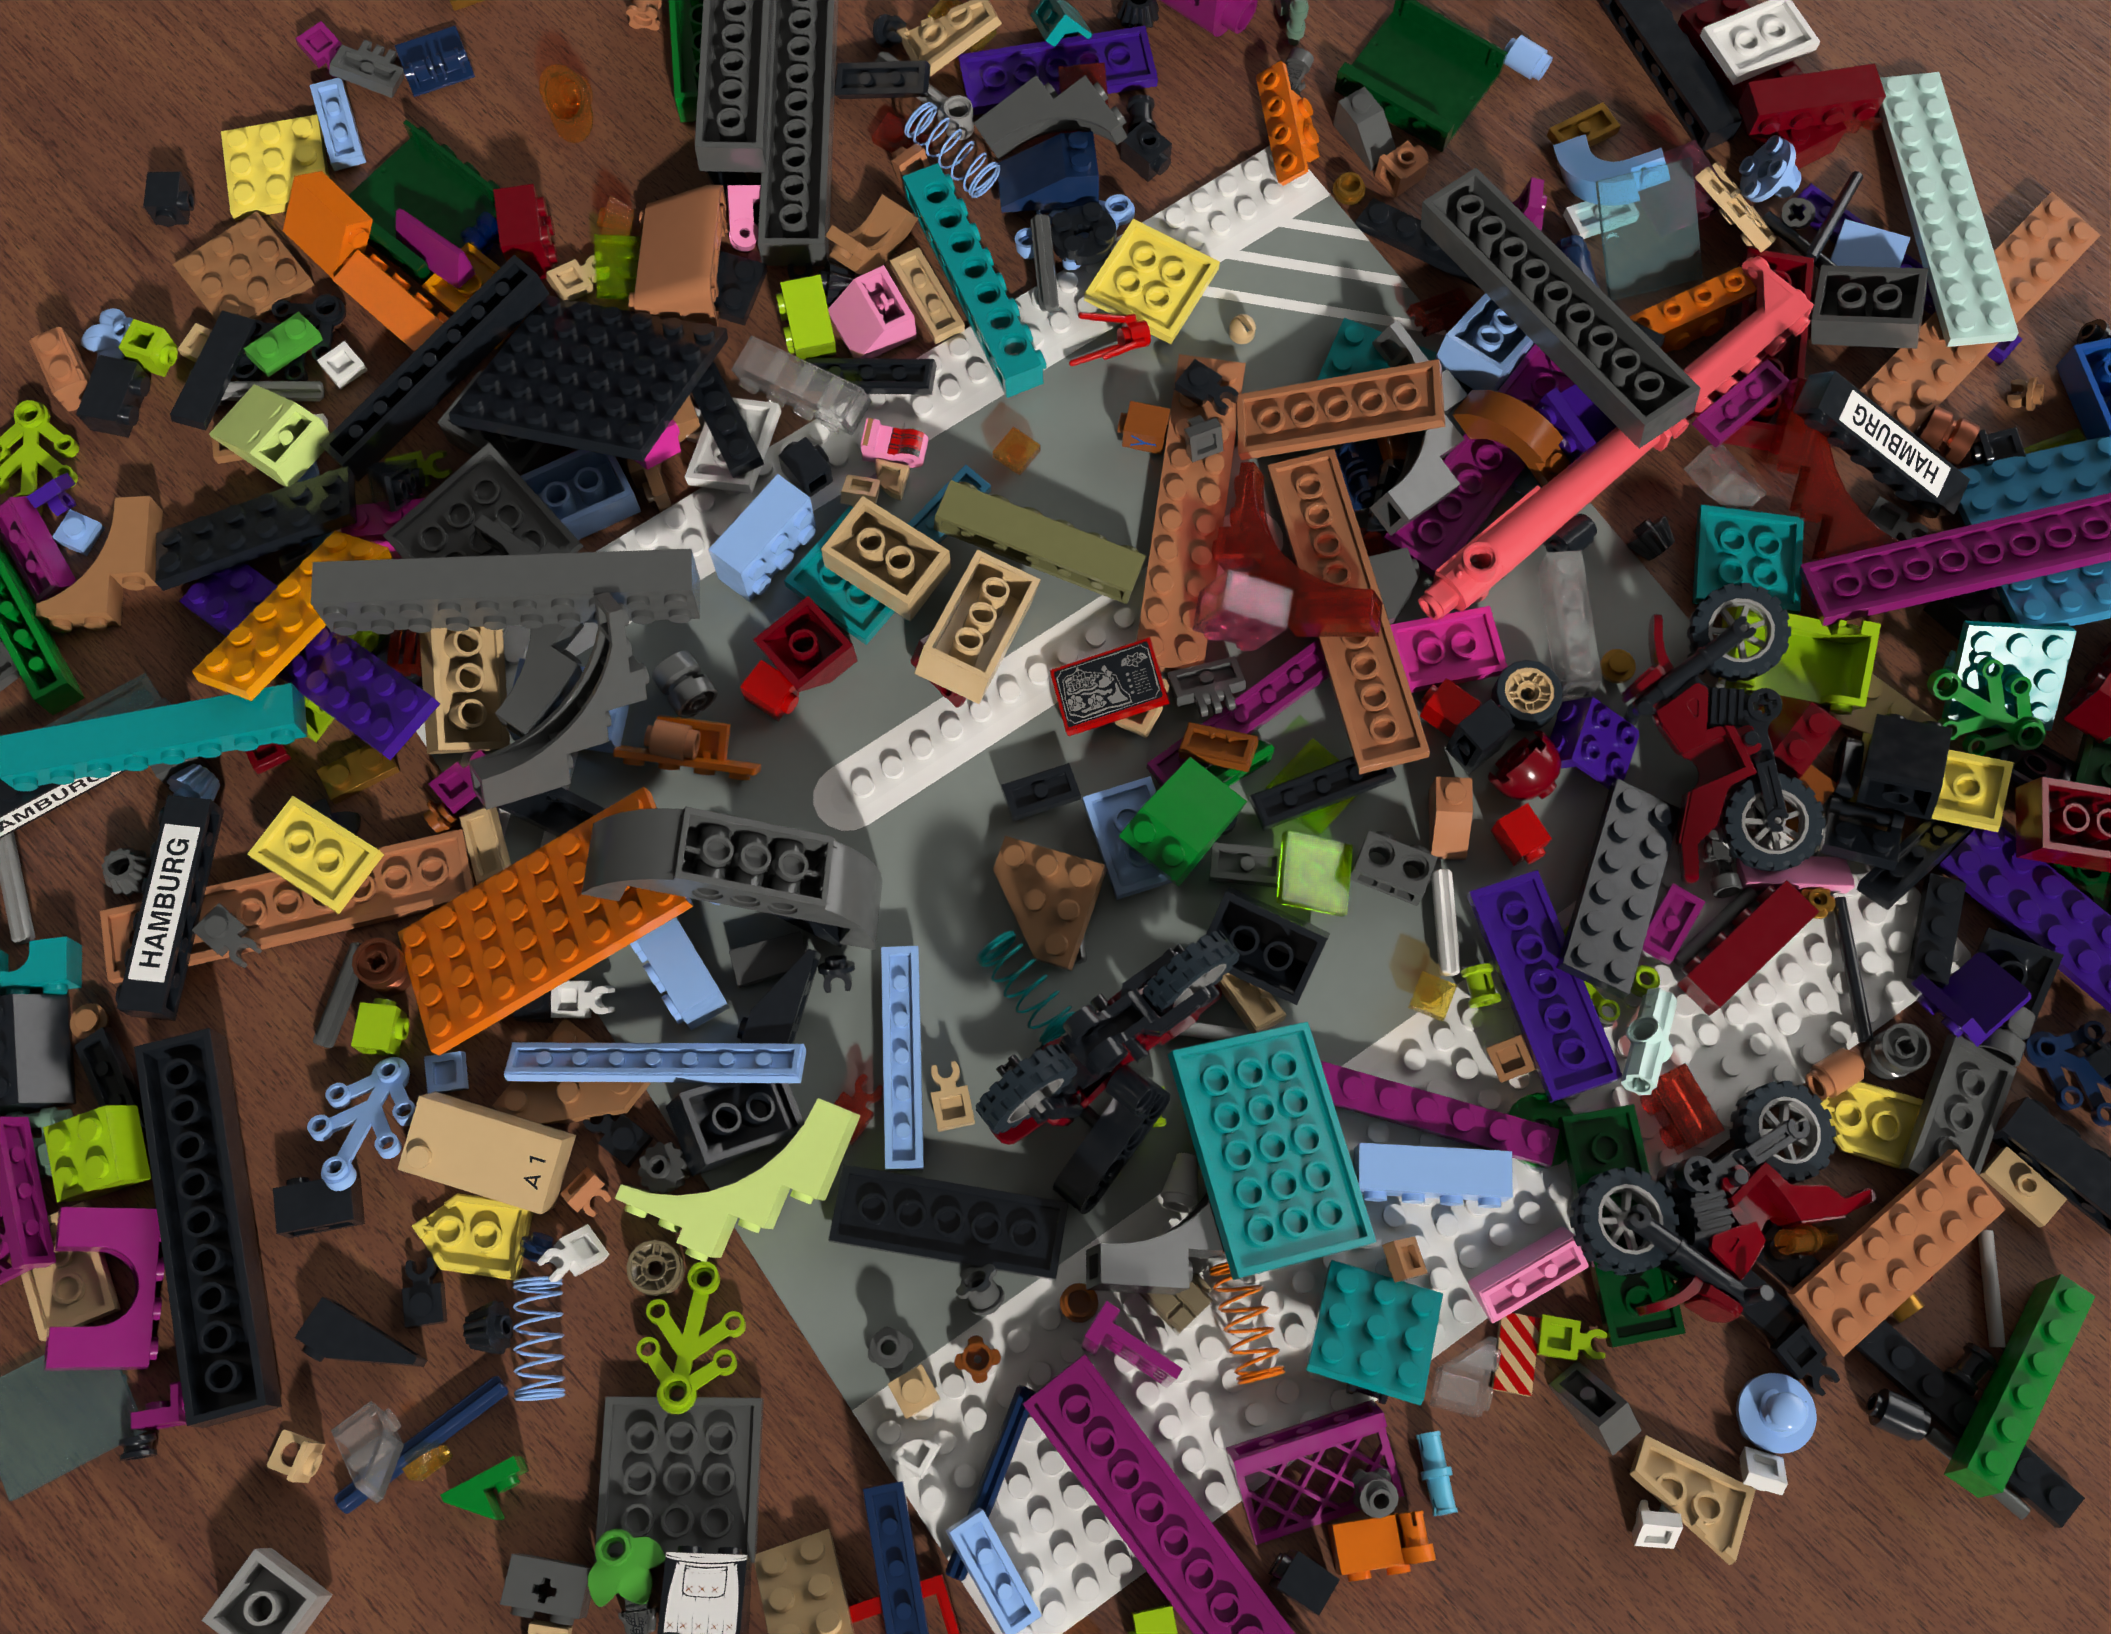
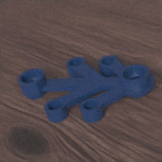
[2024,1021,2111,1127]

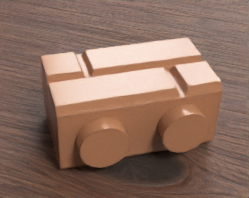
[29,327,90,411]

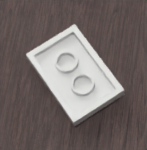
[1700,0,1820,85]
[685,398,781,493]

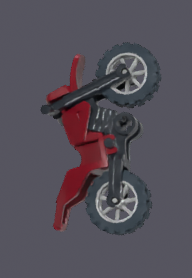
[1621,583,1826,884]
[976,931,1240,1145]
[1570,1081,1876,1323]

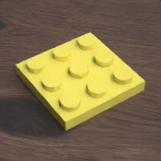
[221,114,329,221]
[1084,219,1220,344]

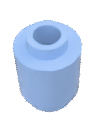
[1504,35,1553,81]

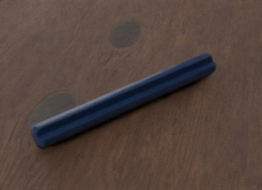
[334,1375,509,1514]
[945,1385,1036,1581]

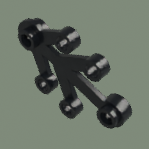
[234,294,347,381]

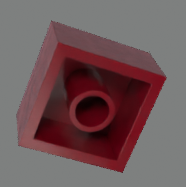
[493,184,559,280]

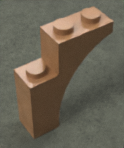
[35,496,163,633]

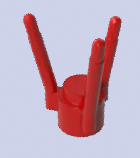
[1069,312,1151,367]

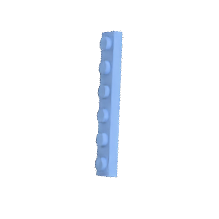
[881,946,924,1171]

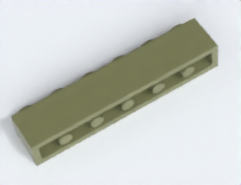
[933,480,1146,604]

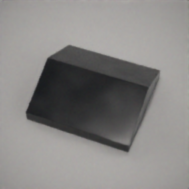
[1992,732,2076,785]
[1975,927,2064,1023]

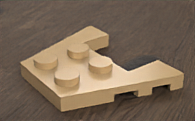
[1695,161,1777,252]

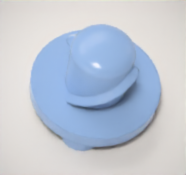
[1739,135,1801,202]
[1736,1373,1817,1454]

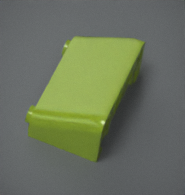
[1718,607,1881,715]

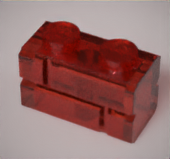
[1640,1063,1725,1155]

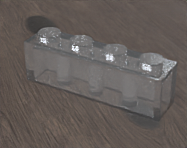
[731,335,872,436]
[1538,550,1602,698]

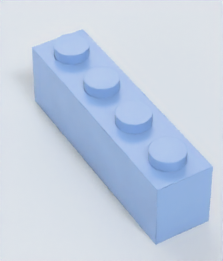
[1354,1143,1513,1208]

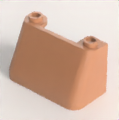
[629,184,729,326]

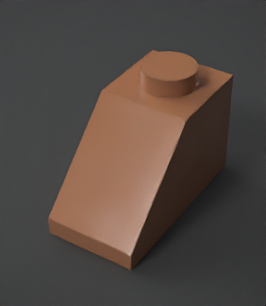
[1428,777,1473,860]

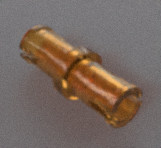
[1774,1224,1838,1255]

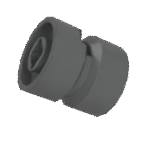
[652,651,718,718]
[1979,1007,2035,1067]
[1863,1023,1931,1081]

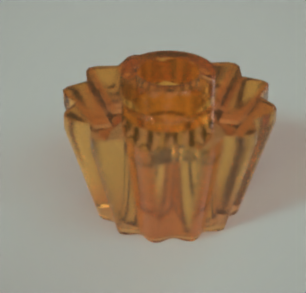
[597,196,634,241]

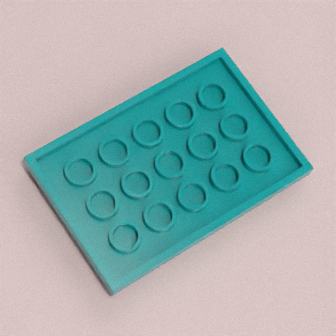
[1167,1022,1377,1280]

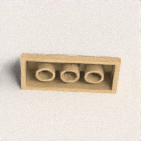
[419,627,510,754]

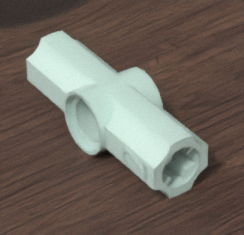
[1621,988,1677,1095]

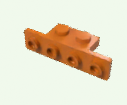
[1256,61,1320,186]
[1629,266,1757,353]
[613,715,761,780]

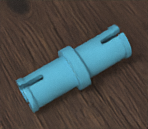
[1416,1431,1458,1516]

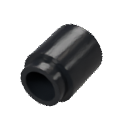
[1545,514,1597,563]
[1866,1388,1931,1441]

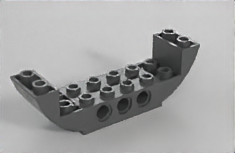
[581,806,883,950]

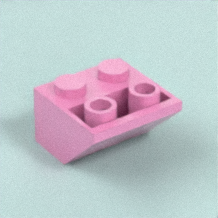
[828,265,917,358]

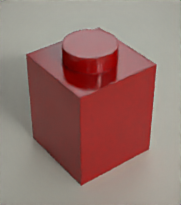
[740,660,799,722]
[1420,678,1481,738]
[1490,803,1552,866]

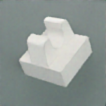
[1632,1500,1683,1549]

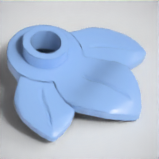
[80,308,133,360]

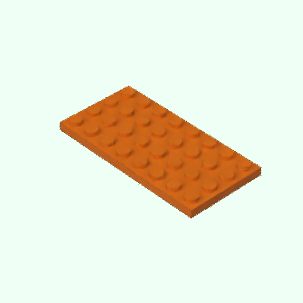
[397,786,694,1056]

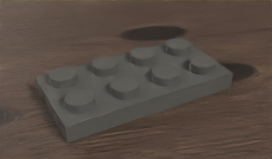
[1899,1034,2017,1178]

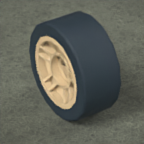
[1491,660,1563,732]

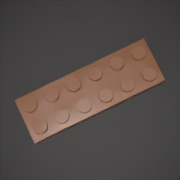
[1237,359,1445,460]
[1787,1149,2006,1357]

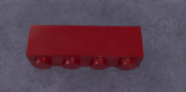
[1738,63,1886,135]
[1677,880,1820,1016]

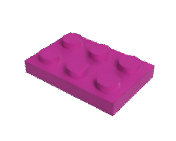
[1390,606,1508,693]

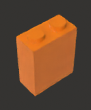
[283,171,373,279]

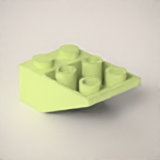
[209,384,331,487]

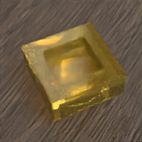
[1408,971,1457,1021]

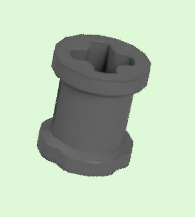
[1781,198,1816,229]

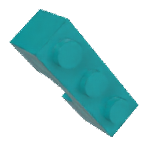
[0,936,82,996]

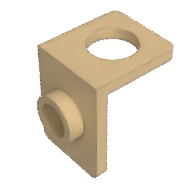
[267,1430,326,1483]

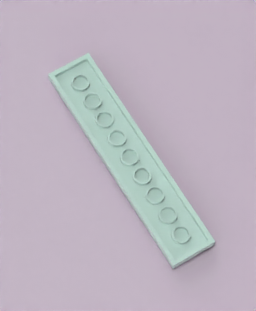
[1878,72,2019,347]

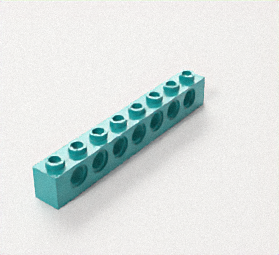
[902,163,1047,398]

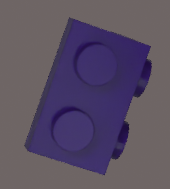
[1534,384,1617,464]
[1550,697,1639,789]
[1911,952,2032,1047]

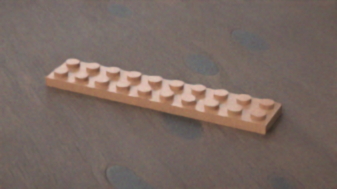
[1859,192,2101,433]
[1137,354,1246,673]
[1268,448,1430,774]
[100,829,475,984]

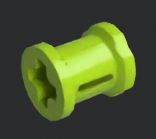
[1460,963,1502,1008]

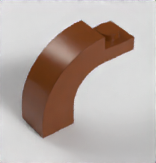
[1452,390,1571,487]

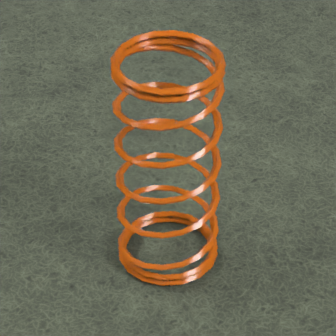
[1208,1262,1286,1385]

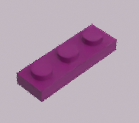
[1692,359,1792,448]

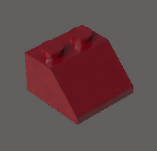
[753,596,858,692]
[1758,695,1842,779]

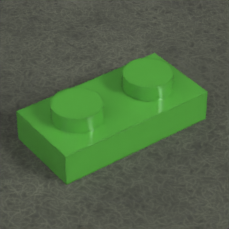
[244,312,323,377]

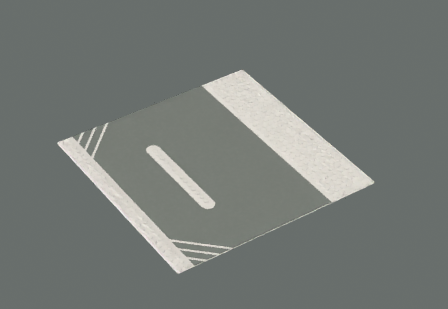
[416,146,1971,1634]

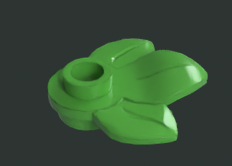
[588,1529,666,1607]

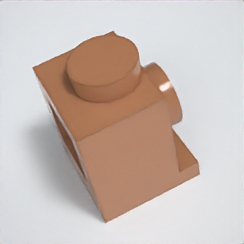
[1375,140,1429,198]

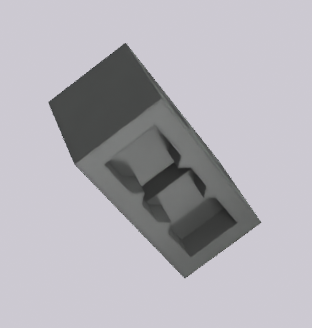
[1349,830,1438,906]

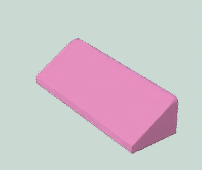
[1736,856,1855,894]
[1468,1227,1589,1324]

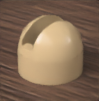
[1228,314,1256,344]

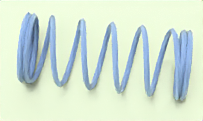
[904,102,1000,198]
[512,1276,566,1401]

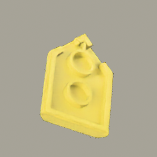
[1821,1081,1924,1169]
[412,1193,533,1281]

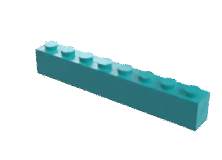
[0,683,308,791]

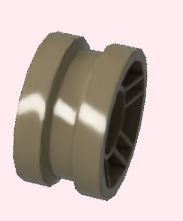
[626,1240,685,1297]

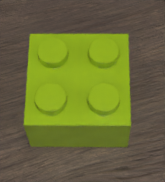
[776,274,836,362]
[43,1105,151,1202]

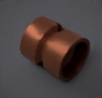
[1916,405,1980,466]
[352,938,411,996]

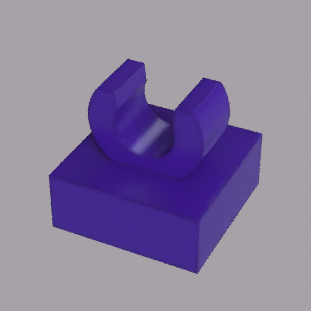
[26,473,77,516]

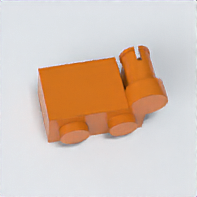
[1327,1510,1436,1582]

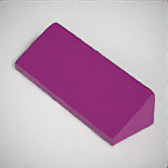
[396,208,476,289]
[0,496,77,603]

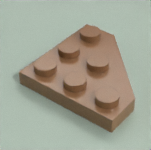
[993,836,1108,971]
[492,1018,651,1125]

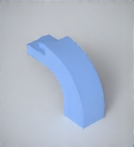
[1553,134,1670,205]

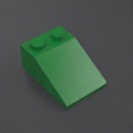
[1119,757,1247,887]

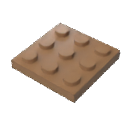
[173,211,314,321]

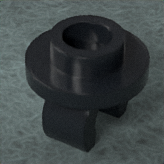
[873,14,907,48]
[2077,319,2111,345]
[818,955,855,993]

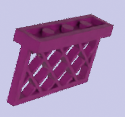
[0,1117,56,1285]
[1081,1301,1183,1388]
[1226,1399,1404,1545]

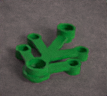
[1927,657,2046,756]

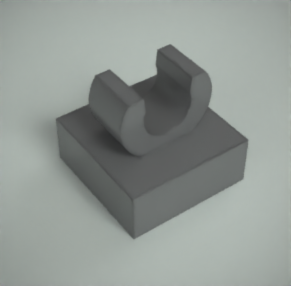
[1184,415,1224,463]

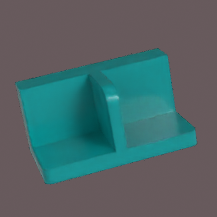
[1030,0,1093,47]

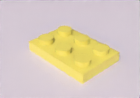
[247,796,384,914]

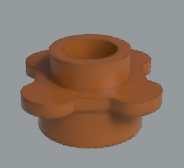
[424,800,460,834]
[954,1335,1001,1383]

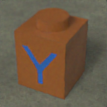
[1117,401,1170,455]

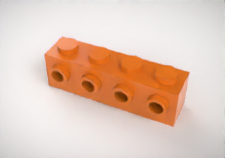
[333,249,449,352]

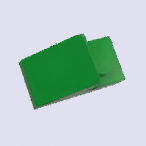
[440,1456,529,1520]

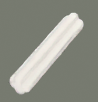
[1431,869,1461,976]

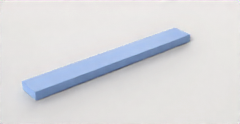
[504,1042,806,1083]

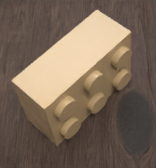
[821,496,951,622]

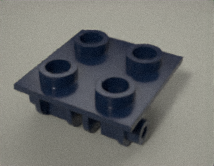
[395,26,475,97]
[1335,440,1403,511]

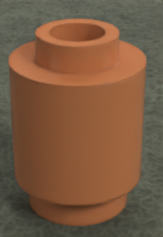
[644,719,700,761]
[1805,1048,1865,1099]

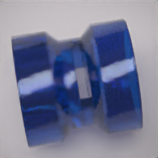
[460,211,500,256]

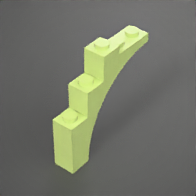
[615,1098,861,1262]

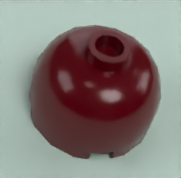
[1488,731,1561,801]

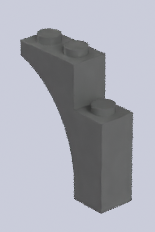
[973,75,1127,160]

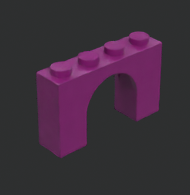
[43,1207,165,1371]

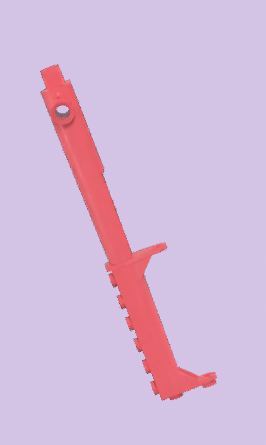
[1418,256,1814,620]

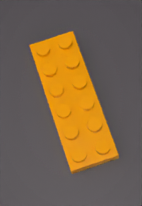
[192,531,393,701]

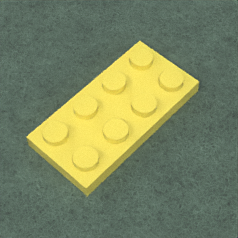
[1847,732,2014,832]

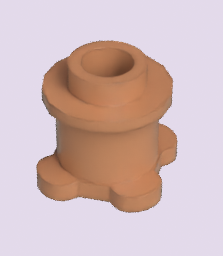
[626,0,662,31]

